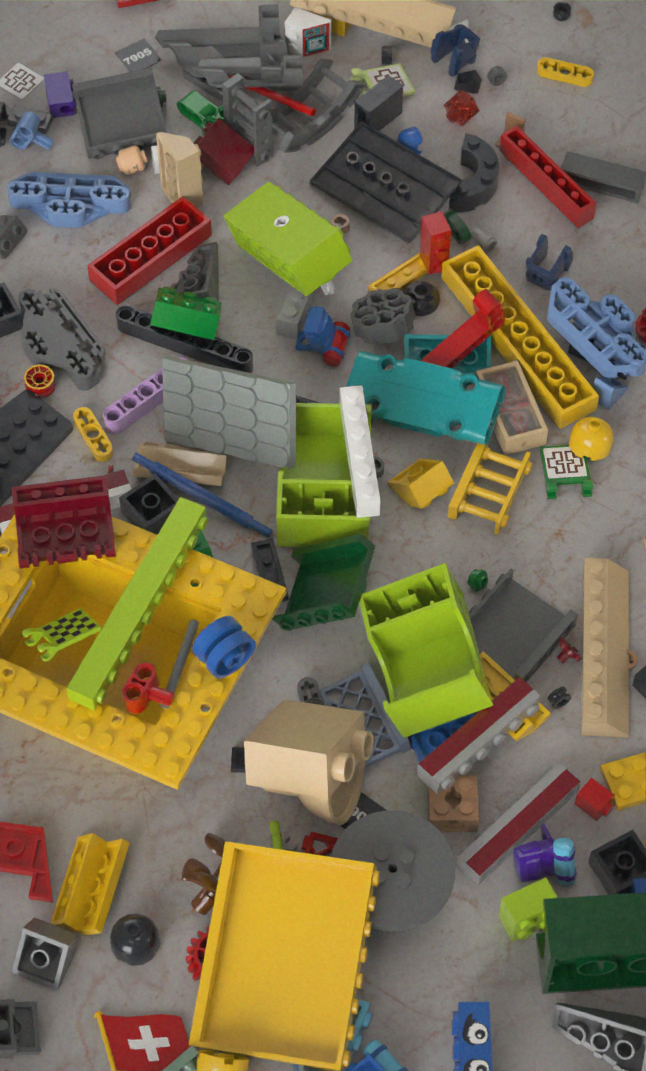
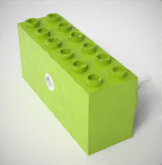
[223,181,353,297]

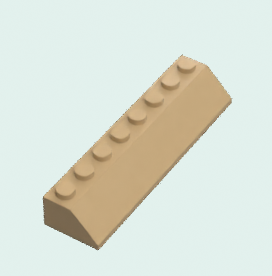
[289,0,456,48]
[581,558,629,738]

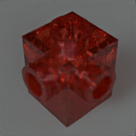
[443,89,480,126]

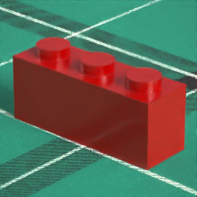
[420,211,451,275]

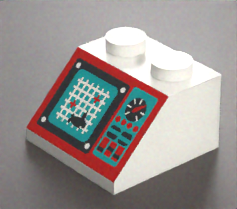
[284,7,331,57]

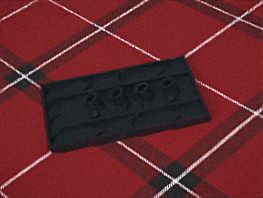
[309,121,463,243]

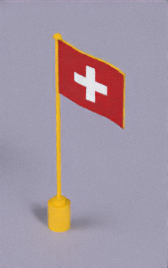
[94,1011,190,1071]

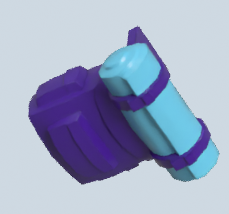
[513,824,577,886]

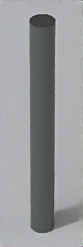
[160,620,199,709]

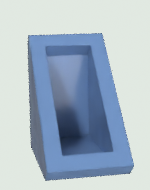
[593,377,628,410]

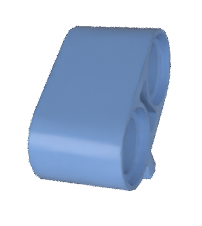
[10,111,54,150]

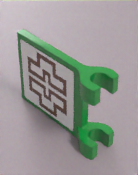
[540,445,593,499]

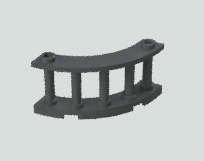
[251,58,365,153]

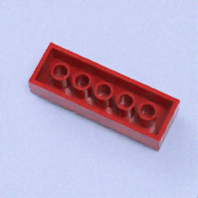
[87,196,212,305]

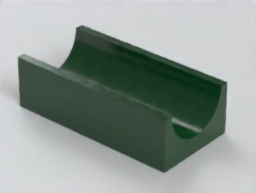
[536,893,646,994]

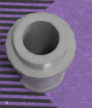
[471,226,497,251]

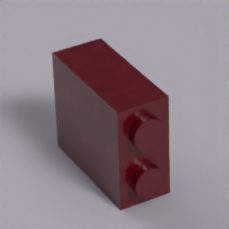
[193,118,254,185]

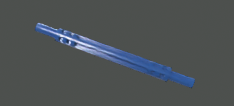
[132,452,273,538]

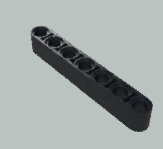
[116,305,253,373]

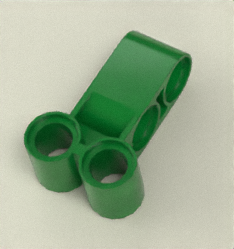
[177,90,224,135]

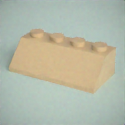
[156,132,204,208]

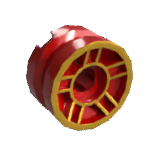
[24,364,56,398]

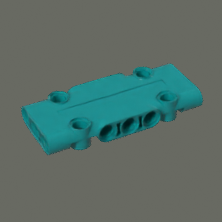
[346,351,505,445]

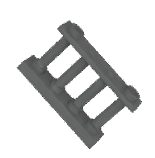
[222,73,273,167]

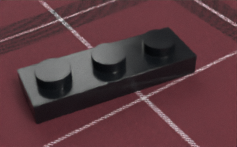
[251,538,289,602]

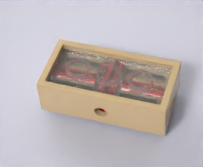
[476,360,548,456]

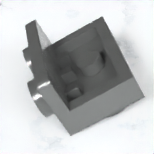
[0,215,28,259]

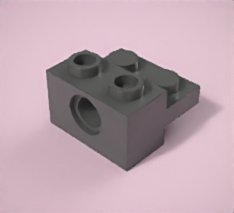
[0,999,41,1059]

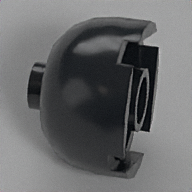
[110,913,160,966]

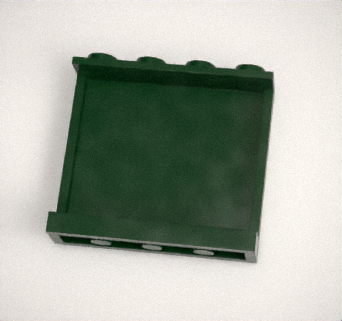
[272,534,376,631]

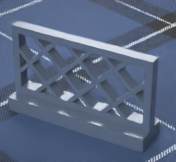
[320,663,411,768]

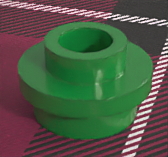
[467,569,488,592]

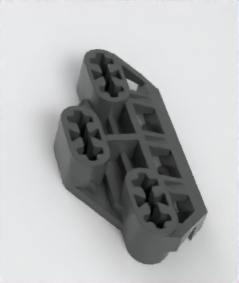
[19,289,106,390]

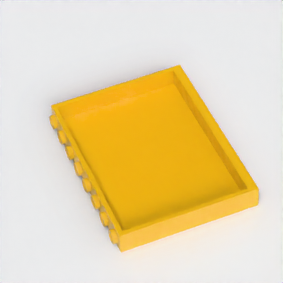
[189,841,380,1071]

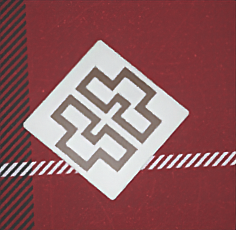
[0,63,44,99]

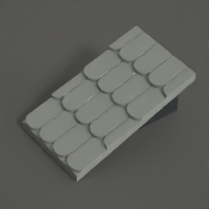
[162,356,296,468]

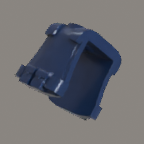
[430,24,480,77]
[525,234,573,291]

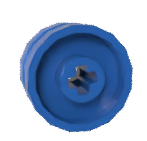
[192,616,256,679]

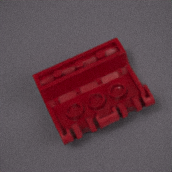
[11,475,116,569]

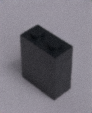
[354,75,403,131]

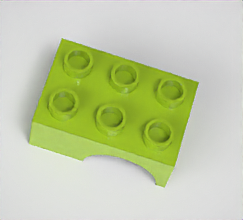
[276,403,371,547]
[359,563,493,738]

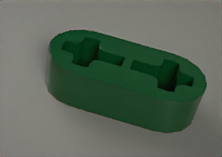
[443,209,471,244]

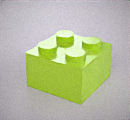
[498,878,558,942]

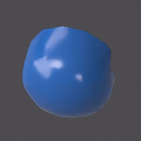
[397,126,423,155]

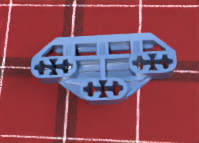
[7,172,131,228]
[547,277,646,378]

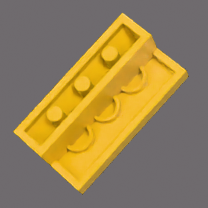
[480,651,551,741]
[50,833,130,936]

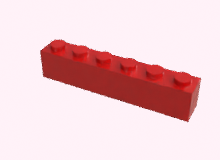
[499,126,596,228]

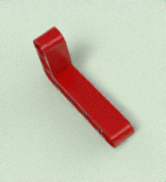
[421,289,505,369]

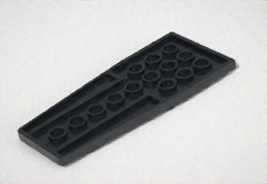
[0,390,73,507]

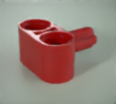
[122,662,175,714]

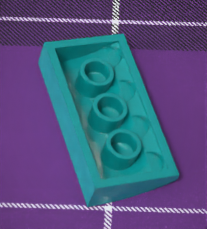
[404,334,491,376]

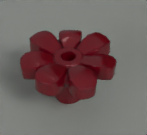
[557,637,582,663]

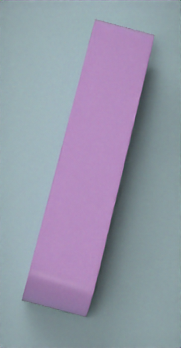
[103,357,187,435]

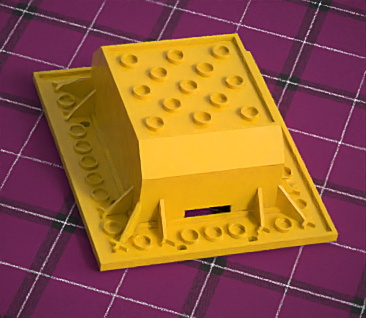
[0,514,286,790]

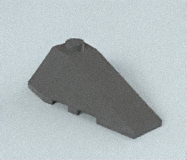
[171,242,219,300]
[552,1002,646,1071]

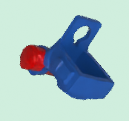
[295,306,351,367]

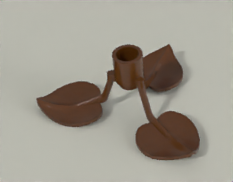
[181,833,228,915]

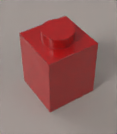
[574,777,615,821]

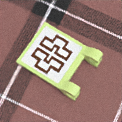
[349,63,415,97]

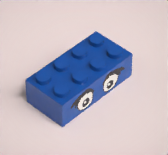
[451,1002,493,1071]

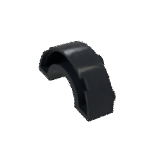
[449,133,499,213]

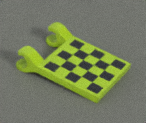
[22,608,101,661]

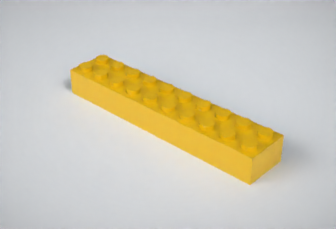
[441,245,599,429]

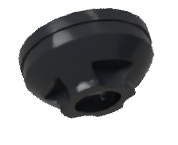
[402,281,440,316]

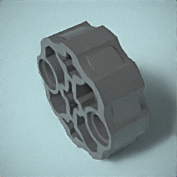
[350,288,416,344]

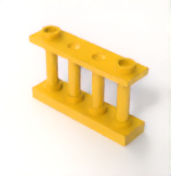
[448,443,533,535]

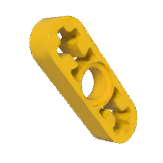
[537,57,594,87]
[73,407,113,462]

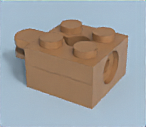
[427,774,479,832]

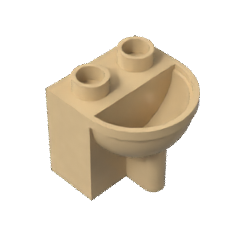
[244,699,374,825]

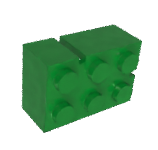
[150,287,222,340]

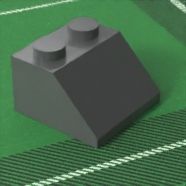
[12,917,79,990]

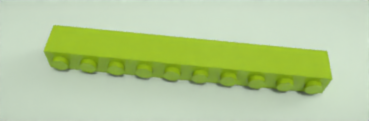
[67,497,208,711]

